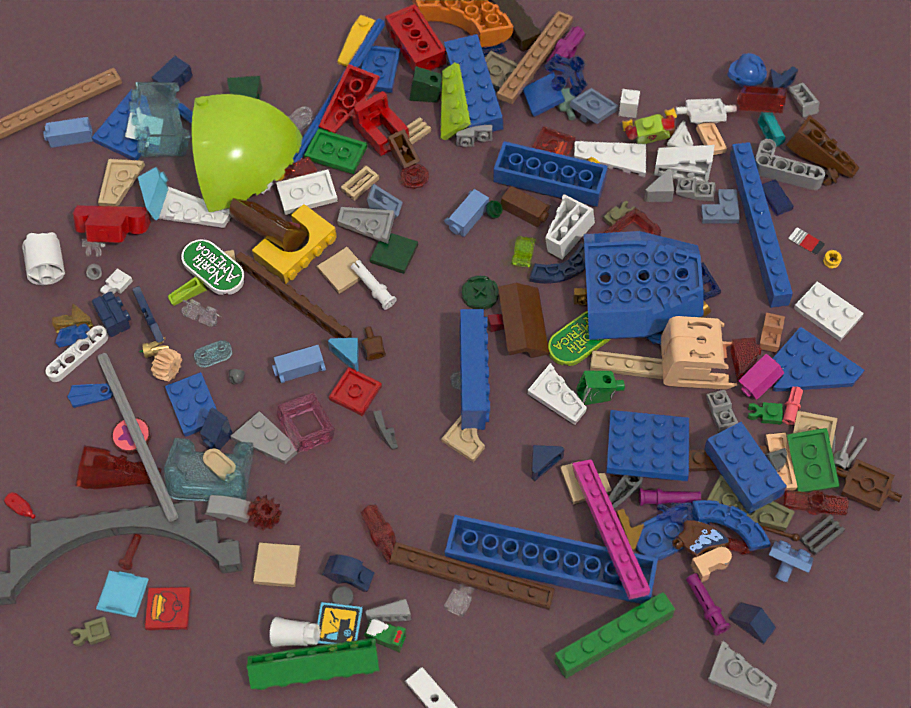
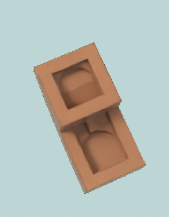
[759,313,785,353]

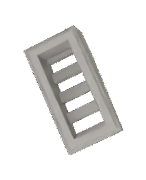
[787,83,819,117]
[366,599,411,622]

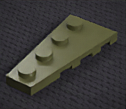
[707,475,794,531]

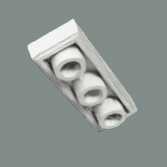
[406,668,457,708]

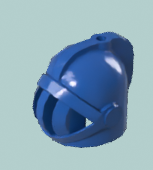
[727,53,767,88]

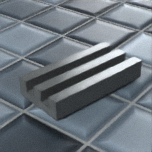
[800,515,845,556]

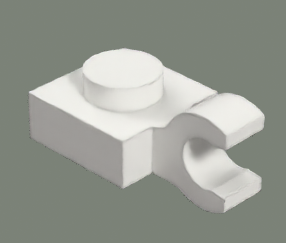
[100,269,133,296]

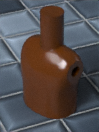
[361,326,386,361]

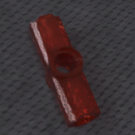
[784,490,849,516]
[361,504,397,565]

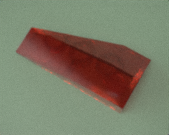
[76,445,162,489]

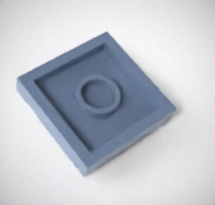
[570,88,618,124]

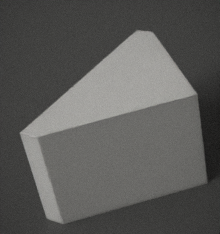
[644,169,674,202]

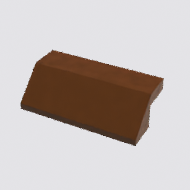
[498,283,550,358]

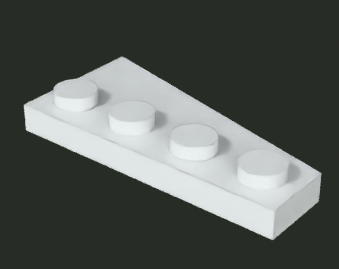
[574,141,646,177]
[151,187,231,228]

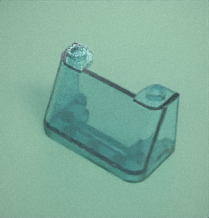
[164,438,254,501]

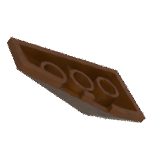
[786,115,860,178]

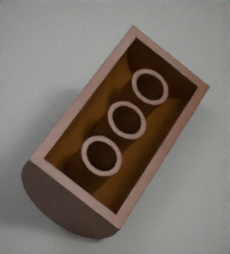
[230,198,307,251]

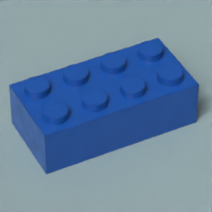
[704,422,787,514]

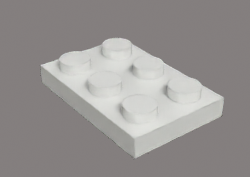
[276,170,338,215]
[794,281,864,341]

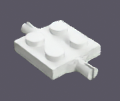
[676,99,736,124]

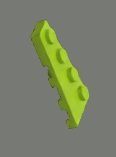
[441,63,471,140]

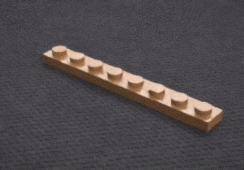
[497,11,573,104]
[0,68,122,139]

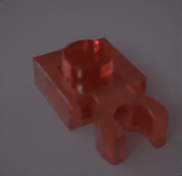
[284,156,317,179]

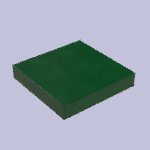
[370,233,418,274]

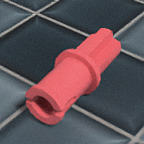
[782,387,803,425]

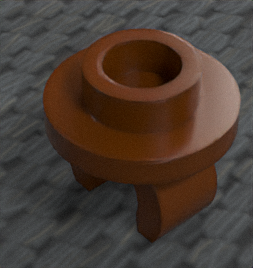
[823,166,840,186]

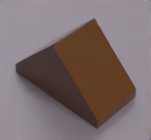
[388,129,420,169]

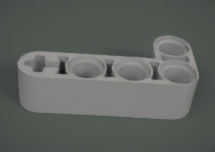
[755,139,825,190]

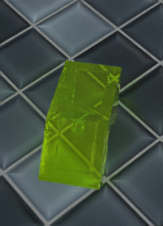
[511,236,536,267]

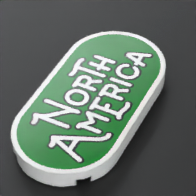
[181,240,244,295]

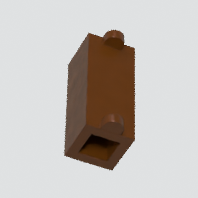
[501,186,550,228]

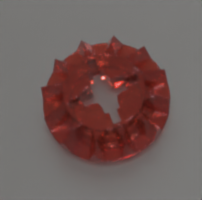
[400,164,429,189]

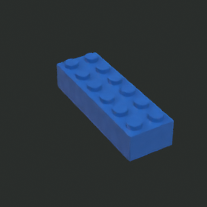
[444,34,503,132]
[493,141,608,207]
[459,309,490,430]

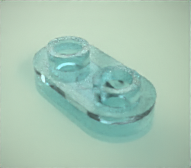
[194,340,232,367]

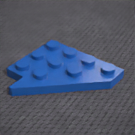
[92,89,160,161]
[773,327,865,392]

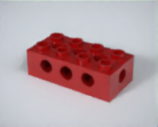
[385,4,447,72]

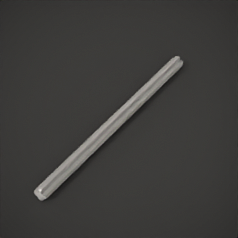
[98,353,178,522]

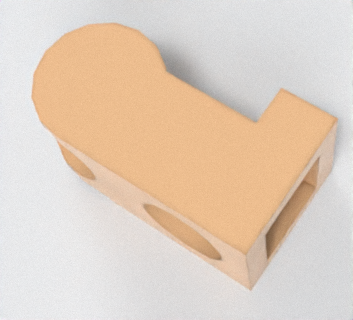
[691,547,732,582]

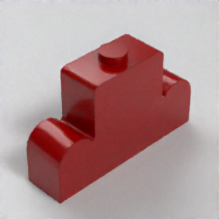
[73,205,151,242]

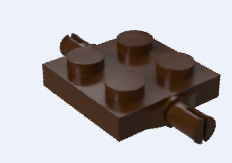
[836,459,902,511]

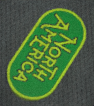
[548,311,611,366]

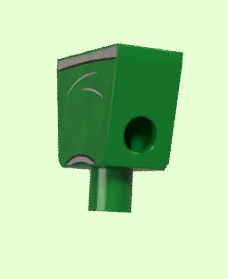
[576,371,625,405]

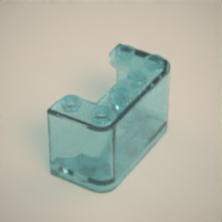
[129,82,190,156]

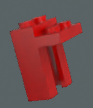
[352,91,410,156]

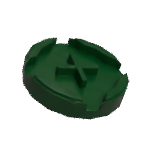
[462,275,499,310]

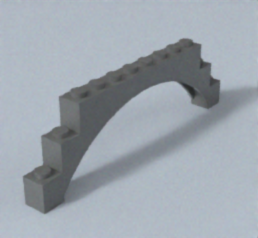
[0,500,243,606]

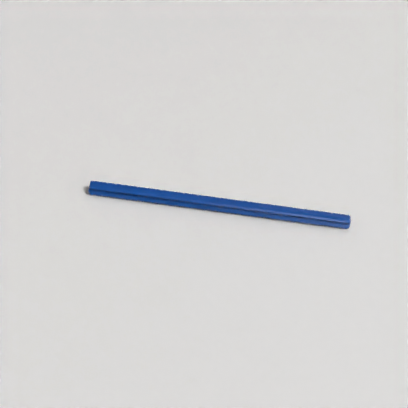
[292,18,385,167]

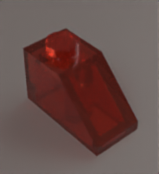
[730,337,761,382]

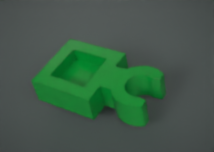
[748,402,783,425]

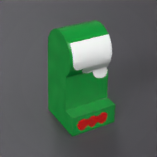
[364,619,407,653]

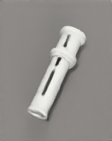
[351,260,397,310]

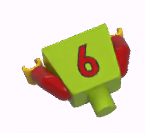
[622,107,677,144]

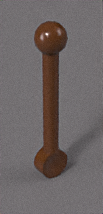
[760,525,800,541]

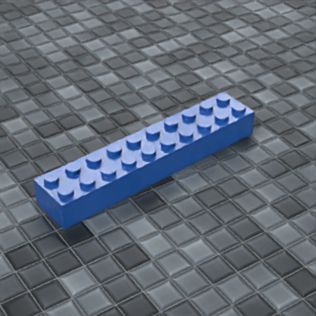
[445,515,658,604]

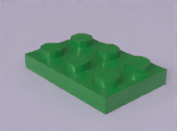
[304,128,367,174]
[787,428,839,494]

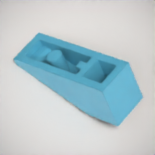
[138,167,168,220]

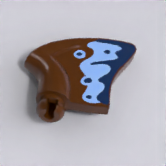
[672,520,729,558]

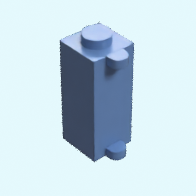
[44,117,93,148]
[444,189,489,237]
[272,345,326,383]

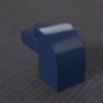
[322,555,375,592]

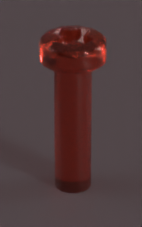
[118,534,142,570]

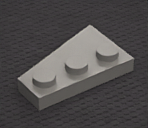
[337,207,395,244]
[230,411,300,464]
[708,641,777,706]

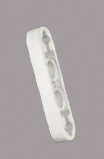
[46,326,108,382]

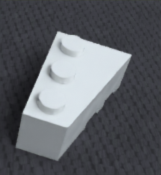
[654,145,715,182]
[546,194,595,259]

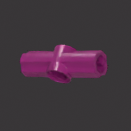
[546,26,585,71]

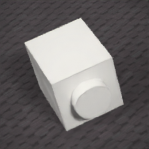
[619,89,640,118]

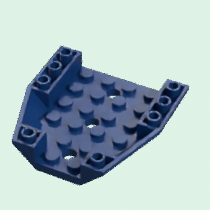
[584,231,704,340]

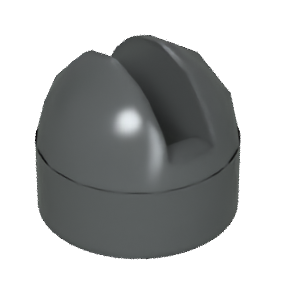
[229,369,245,384]

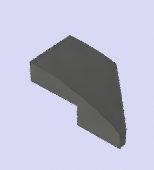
[373,410,398,450]

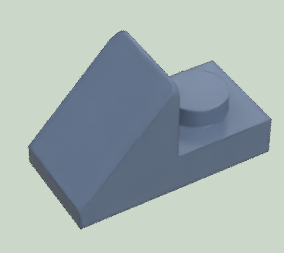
[367,184,403,219]

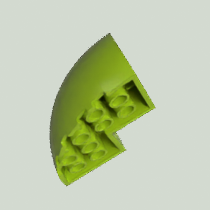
[192,94,302,212]

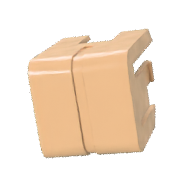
[661,316,737,389]

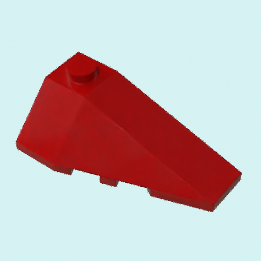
[319,64,380,133]

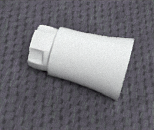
[270,617,320,647]

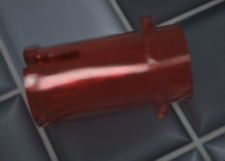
[724,537,751,555]

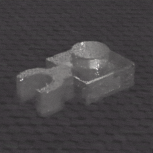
[444,584,475,617]

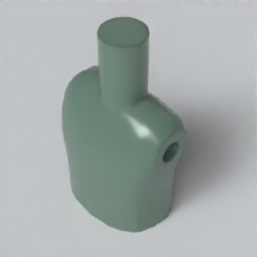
[558,88,576,120]

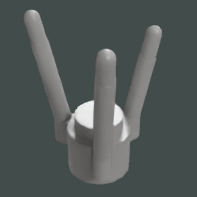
[832,426,867,470]

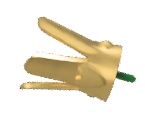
[139,337,169,358]

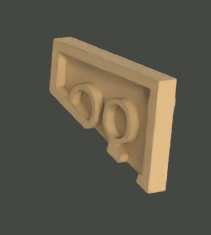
[98,159,145,206]

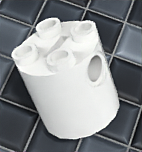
[22,232,65,285]

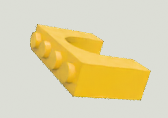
[252,204,337,284]

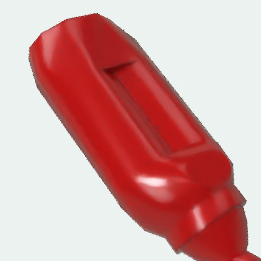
[4,492,36,519]

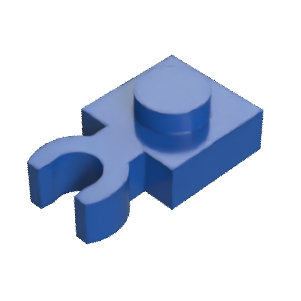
[55,324,90,348]

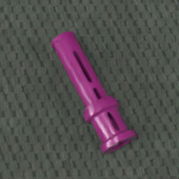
[638,488,701,506]
[686,573,731,636]

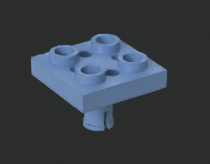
[769,540,814,582]

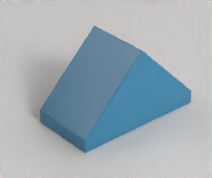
[328,338,359,371]

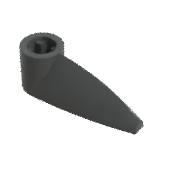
[609,475,643,509]

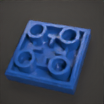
[523,72,565,117]

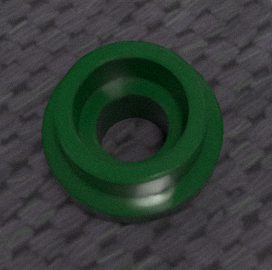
[486,201,503,219]

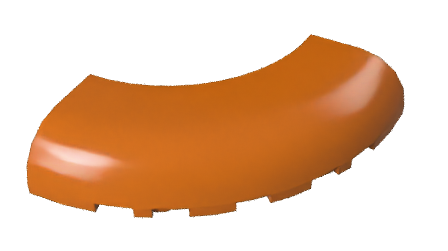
[412,0,513,48]

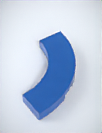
[692,500,771,551]

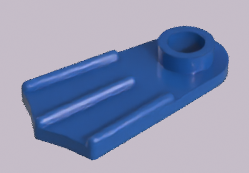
[67,383,113,408]

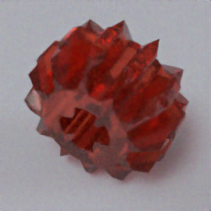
[246,495,282,531]

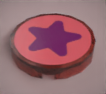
[111,417,152,455]

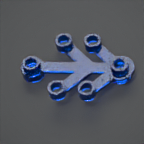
[545,54,588,97]

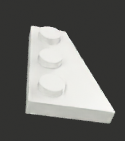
[527,363,587,425]

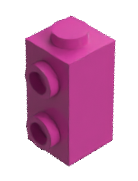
[739,354,784,400]

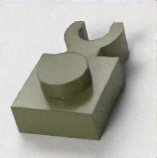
[603,201,635,231]
[71,617,111,647]

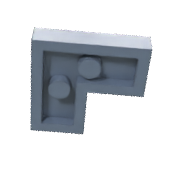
[701,189,740,224]

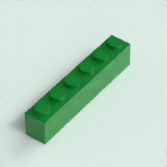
[554,592,675,679]
[247,638,379,690]

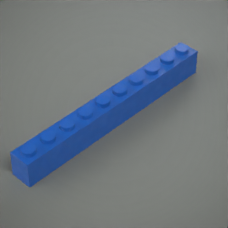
[729,142,793,308]

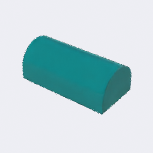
[757,109,786,147]

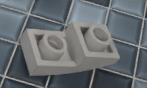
[457,125,492,147]
[676,178,716,201]
[706,390,738,433]
[206,495,252,523]

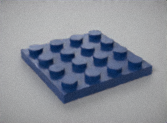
[606,410,689,481]

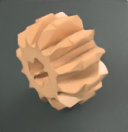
[151,348,182,382]

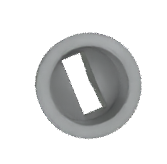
[86,263,102,280]

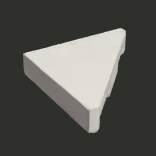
[667,121,693,147]

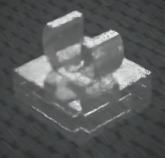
[82,239,105,256]

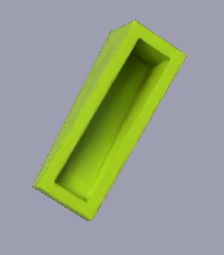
[168,277,207,306]

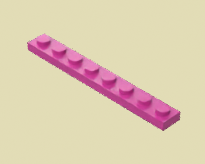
[572,459,650,599]

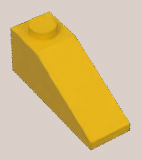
[337,15,376,67]

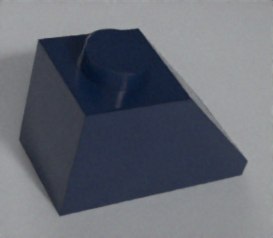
[200,407,233,450]

